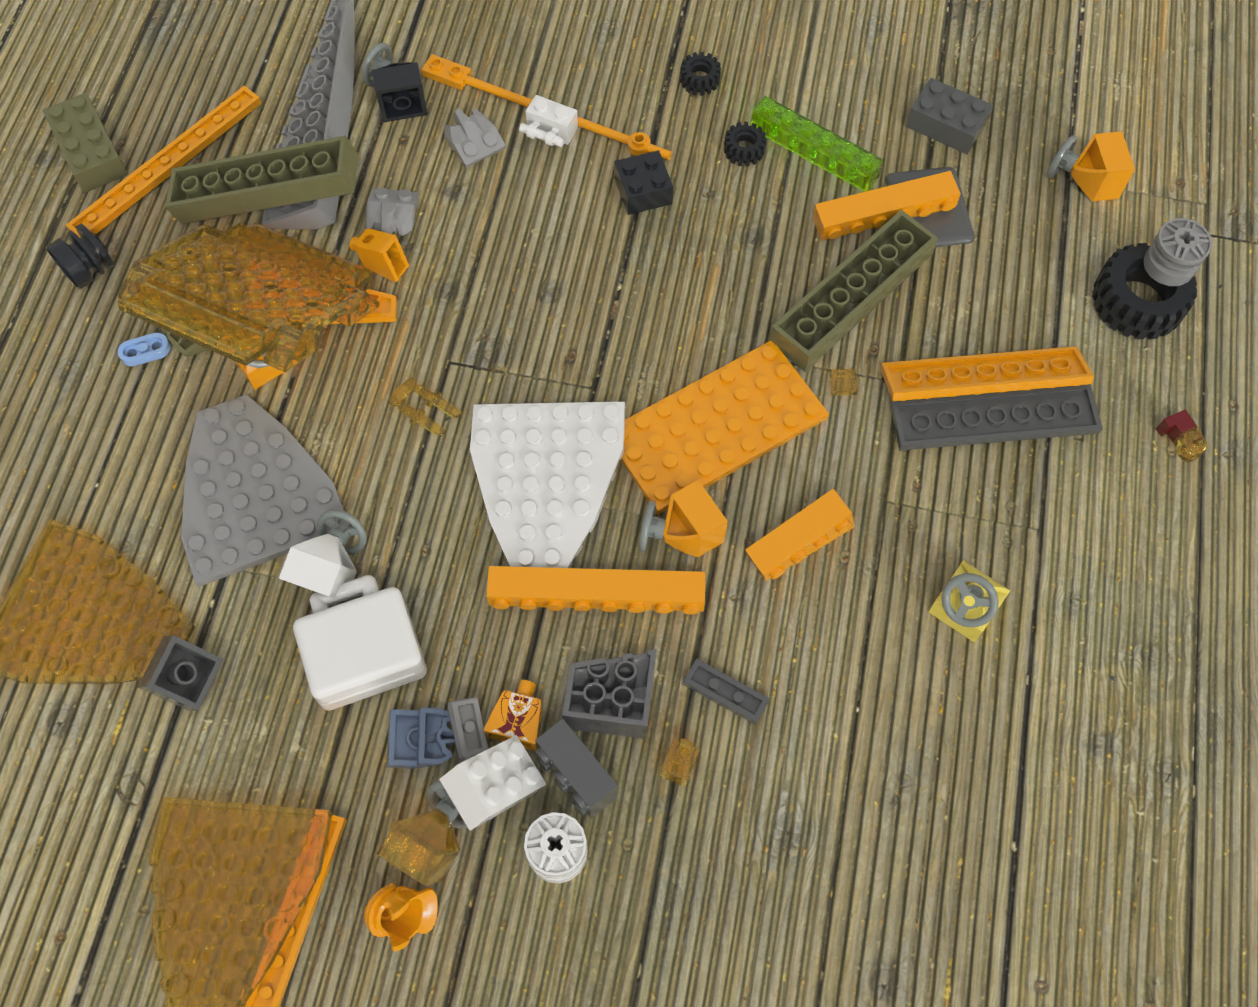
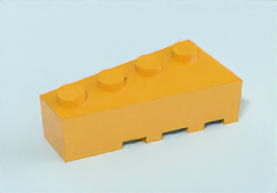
[745,489,855,581]

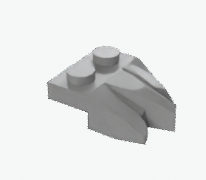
[444,108,506,169]
[366,188,420,236]

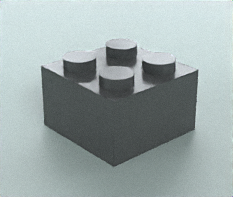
[137,635,223,711]

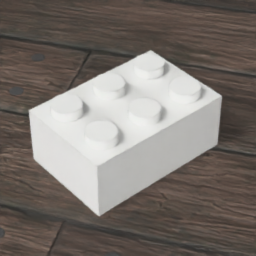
[439,735,546,831]

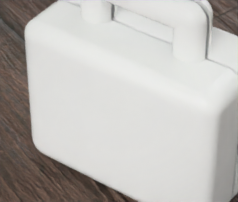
[293,575,427,711]

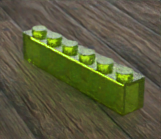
[751,95,884,192]

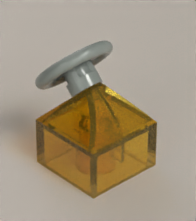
[377,781,468,886]

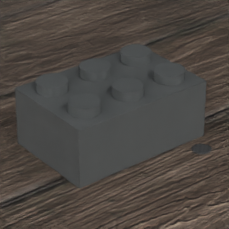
[906,78,993,155]
[535,718,618,819]

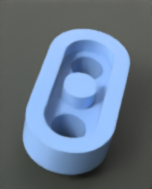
[118,333,171,366]

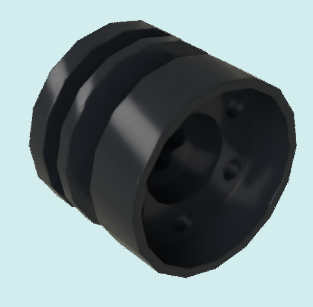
[45,223,115,289]

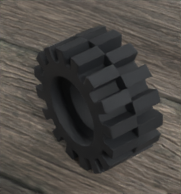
[680,52,721,96]
[724,121,767,167]

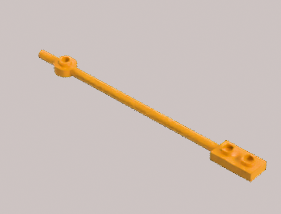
[421,54,672,160]

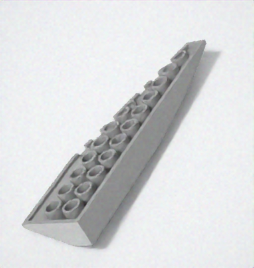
[261,0,355,229]

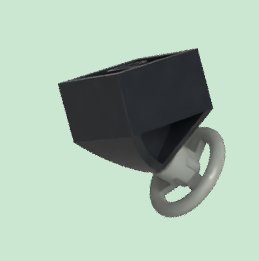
[362,43,428,123]

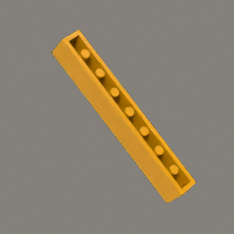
[487,566,705,614]

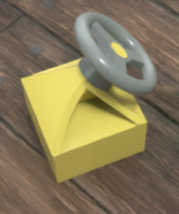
[929,560,1010,643]

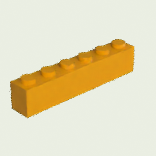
[813,171,961,241]

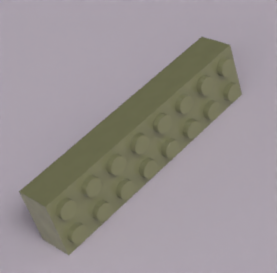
[165,135,358,224]
[768,210,938,372]

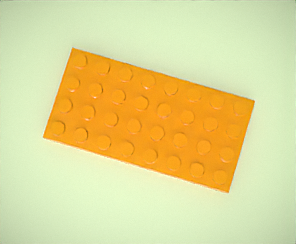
[620,341,829,515]

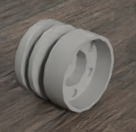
[1143,218,1213,286]

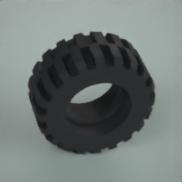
[1092,243,1197,340]

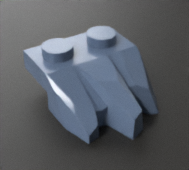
[387,708,456,769]

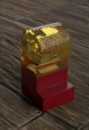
[1156,409,1207,462]

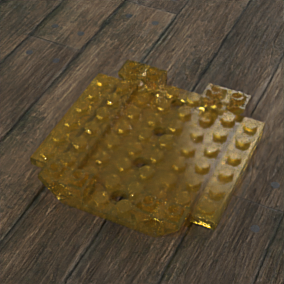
[118,223,379,373]

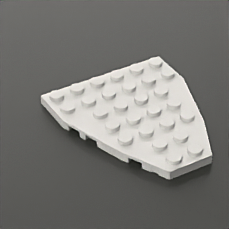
[470,402,626,568]

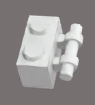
[519,95,578,147]

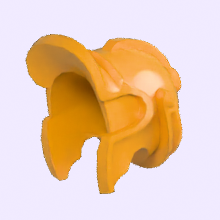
[364,883,438,952]

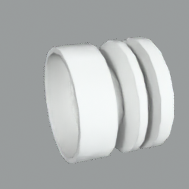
[524,812,588,884]

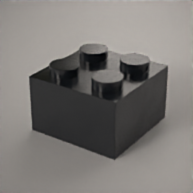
[614,150,673,215]

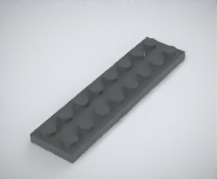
[890,384,1103,451]

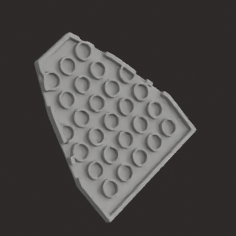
[181,395,350,587]

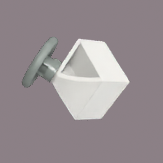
[279,510,367,601]

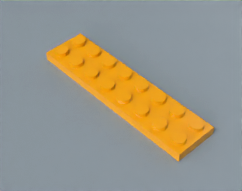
[881,346,1094,401]

